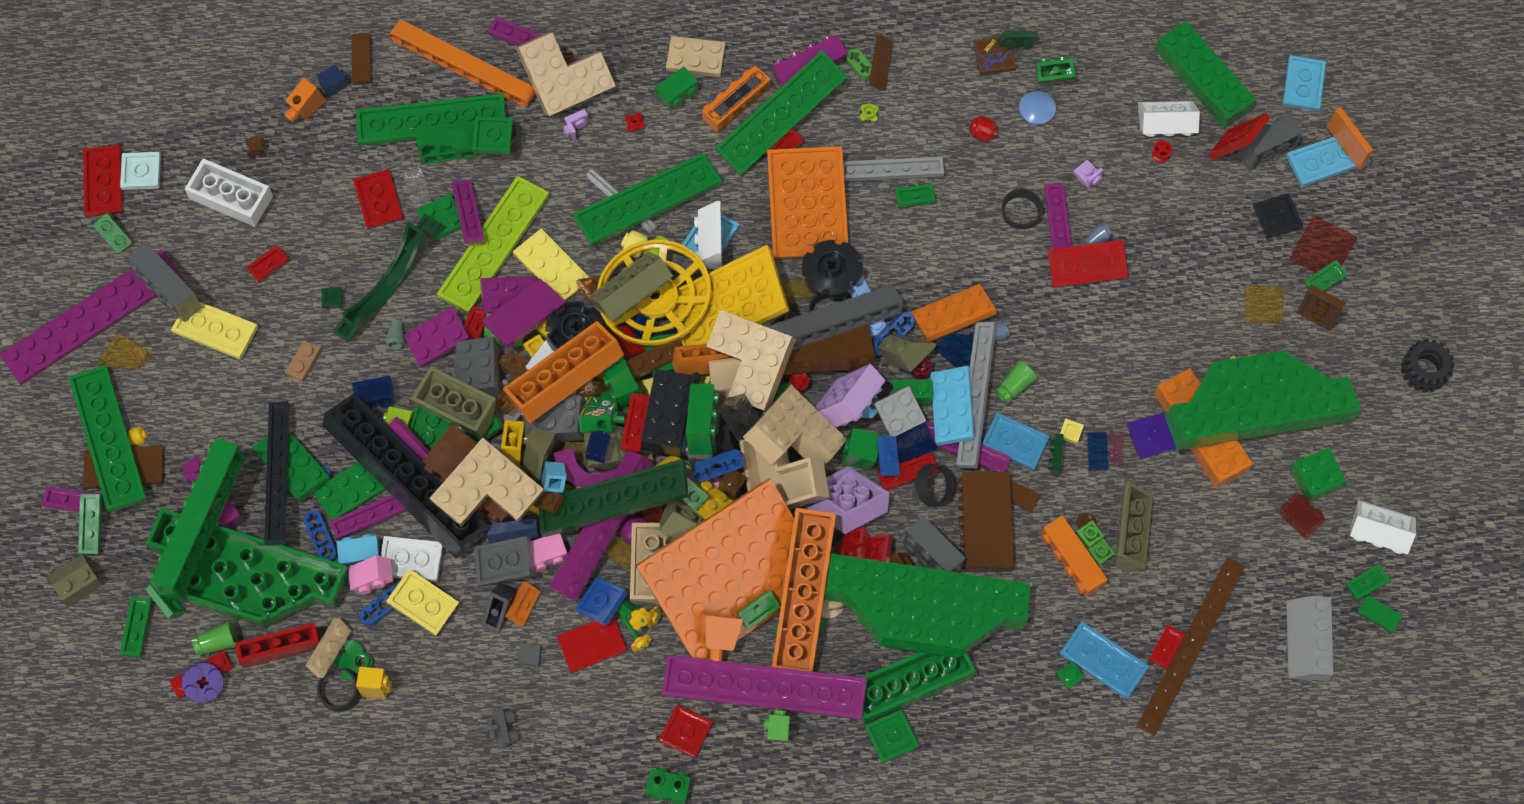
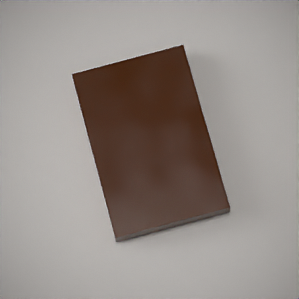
[1296,285,1346,331]

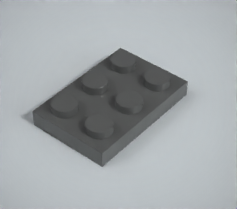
[474,536,534,587]

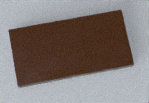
[83,445,164,490]

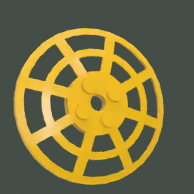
[597,240,711,345]

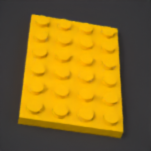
[672,245,789,346]

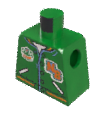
[578,396,627,433]

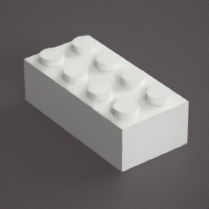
[185,159,273,227]

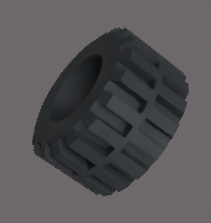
[1401,339,1455,392]

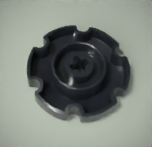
[802,240,863,299]
[545,301,606,351]

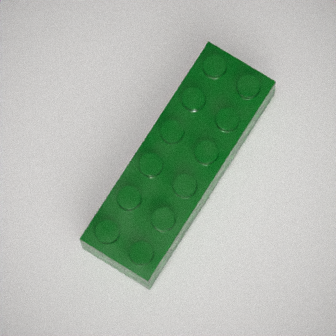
[1155,21,1256,129]
[862,652,976,725]

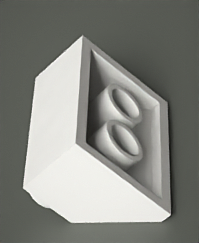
[1138,101,1200,137]
[694,201,722,269]
[1350,500,1416,554]

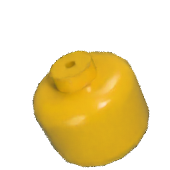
[127,426,148,446]

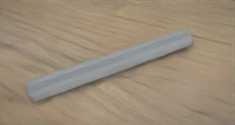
[586,169,657,234]

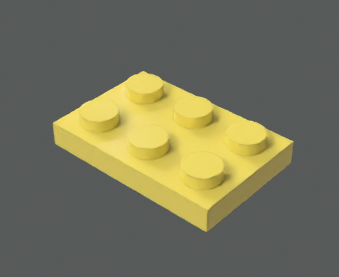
[386,569,459,636]

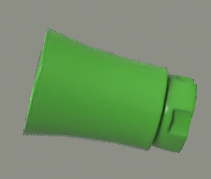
[994,360,1037,403]
[192,620,239,656]

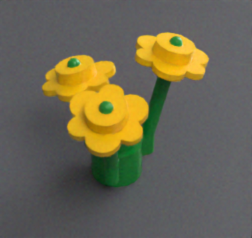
[617,601,661,652]

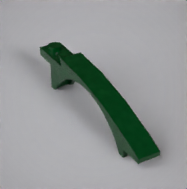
[333,214,442,343]

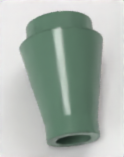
[385,320,404,350]

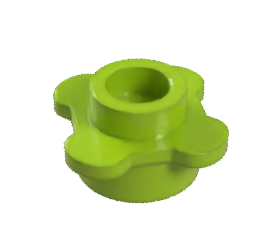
[859,104,879,122]

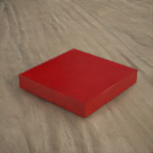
[659,704,713,758]

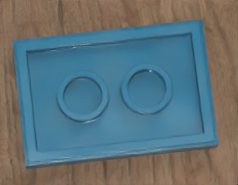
[982,413,1050,471]

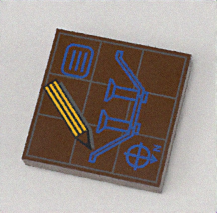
[973,37,1016,76]

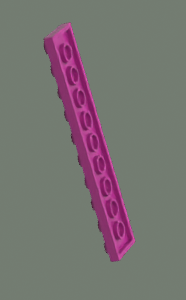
[0,249,184,385]
[661,655,867,720]

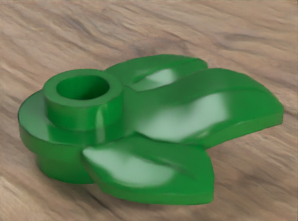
[333,640,372,681]

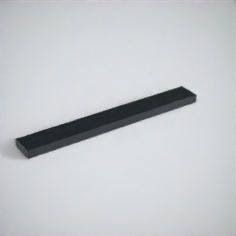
[264,401,290,546]

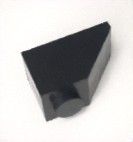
[481,582,518,633]

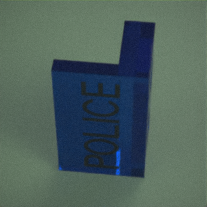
[896,422,938,463]

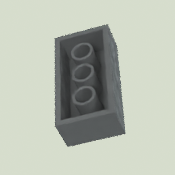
[127,242,202,322]

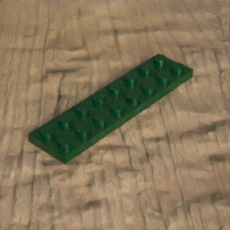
[539,459,689,537]

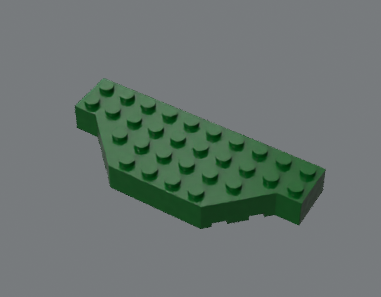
[1165,351,1362,450]
[146,508,349,628]
[824,553,1030,658]

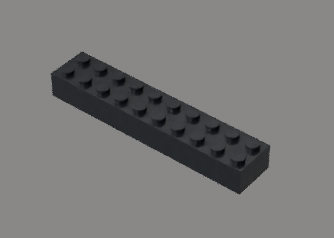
[322,393,489,559]

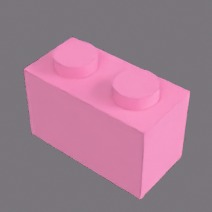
[531,533,567,572]
[348,555,393,594]

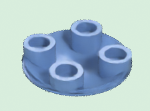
[1019,91,1056,126]

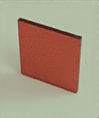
[1289,215,1358,273]

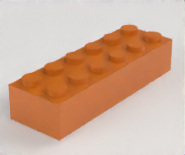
[502,321,624,424]
[1154,368,1253,489]

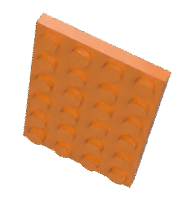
[767,146,848,260]

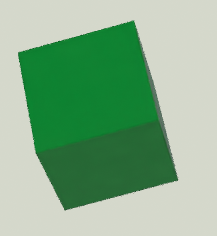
[841,428,881,470]

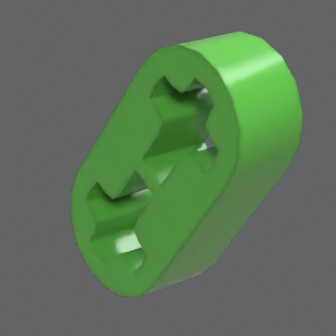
[846,49,872,80]

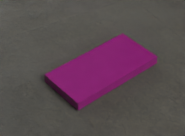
[482,278,566,348]

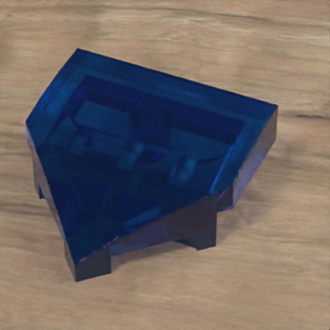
[934,331,974,368]

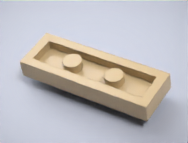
[306,618,351,678]

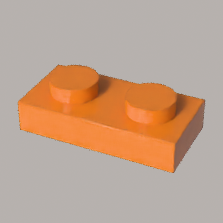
[505,582,540,627]

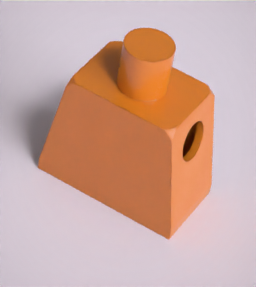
[284,77,327,123]
[700,613,743,661]

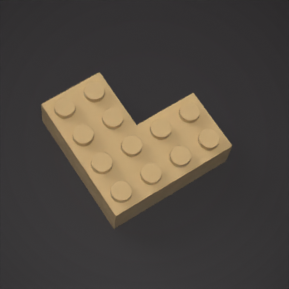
[515,32,616,116]
[706,310,796,411]
[743,385,846,465]
[430,438,544,527]
[739,438,830,510]

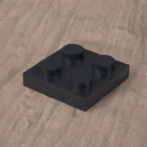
[1253,193,1303,239]

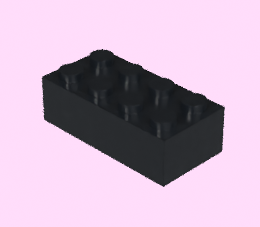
[641,369,694,456]

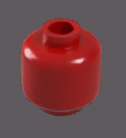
[969,115,998,142]

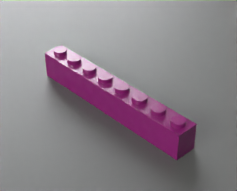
[549,451,654,601]

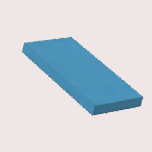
[1060,622,1150,700]

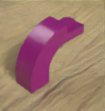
[554,448,617,488]

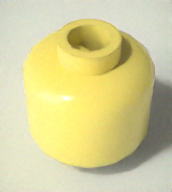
[620,230,648,258]

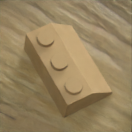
[708,358,742,404]

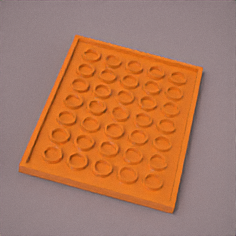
[635,478,794,660]

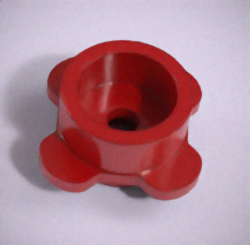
[625,113,645,132]

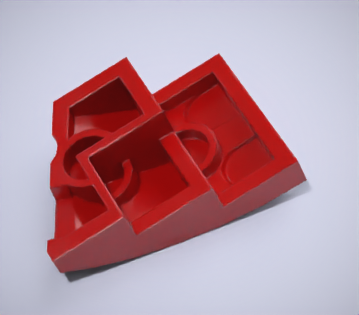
[835,527,893,562]

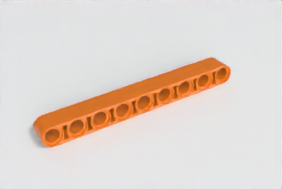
[388,20,536,107]

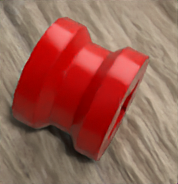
[1152,140,1172,163]

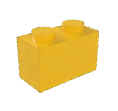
[501,420,524,466]
[356,667,392,699]

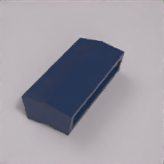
[487,518,539,544]

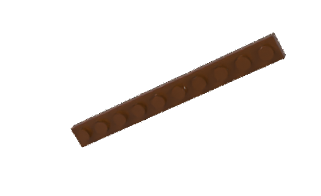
[1136,557,1245,736]

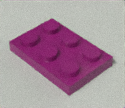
[479,277,537,316]
[404,306,471,368]

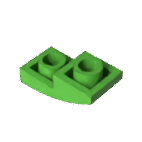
[1076,520,1115,566]

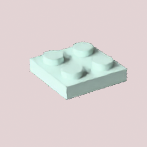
[120,152,161,190]

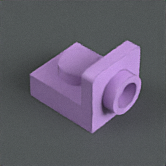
[563,109,589,140]
[1073,160,1104,188]

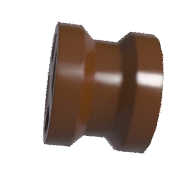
[246,136,266,158]

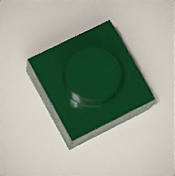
[322,287,342,309]

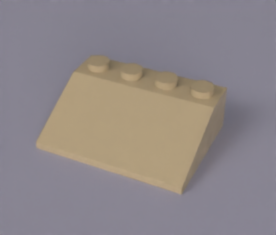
[630,523,675,604]

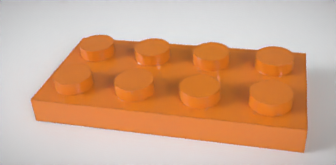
[911,284,997,341]

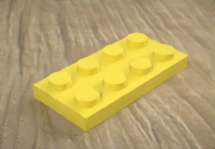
[513,229,591,302]
[171,302,258,360]

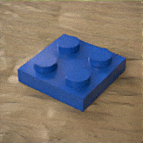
[575,577,628,626]

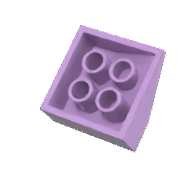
[815,364,885,428]
[805,466,889,534]

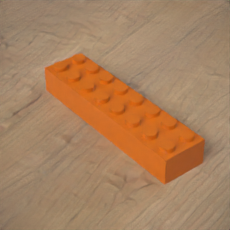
[772,508,836,672]

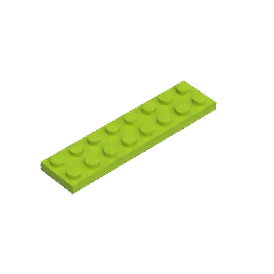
[437,176,550,314]

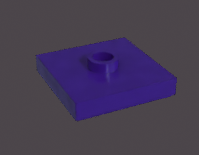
[1126,412,1176,460]

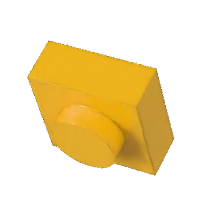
[523,334,544,358]

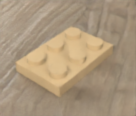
[666,36,725,77]

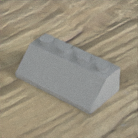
[1286,596,1333,681]

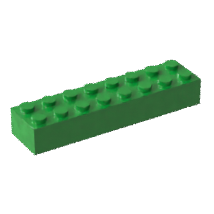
[150,438,246,602]

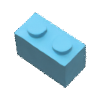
[337,534,381,568]

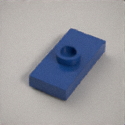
[877,436,900,476]

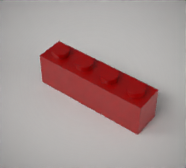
[235,623,321,668]

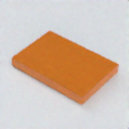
[1327,107,1373,170]

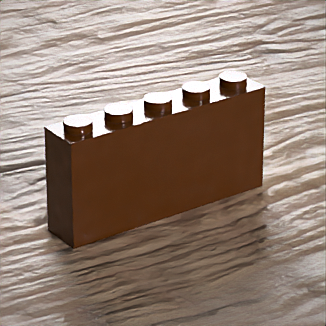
[783,325,875,375]
[422,424,508,523]
[957,472,1014,572]

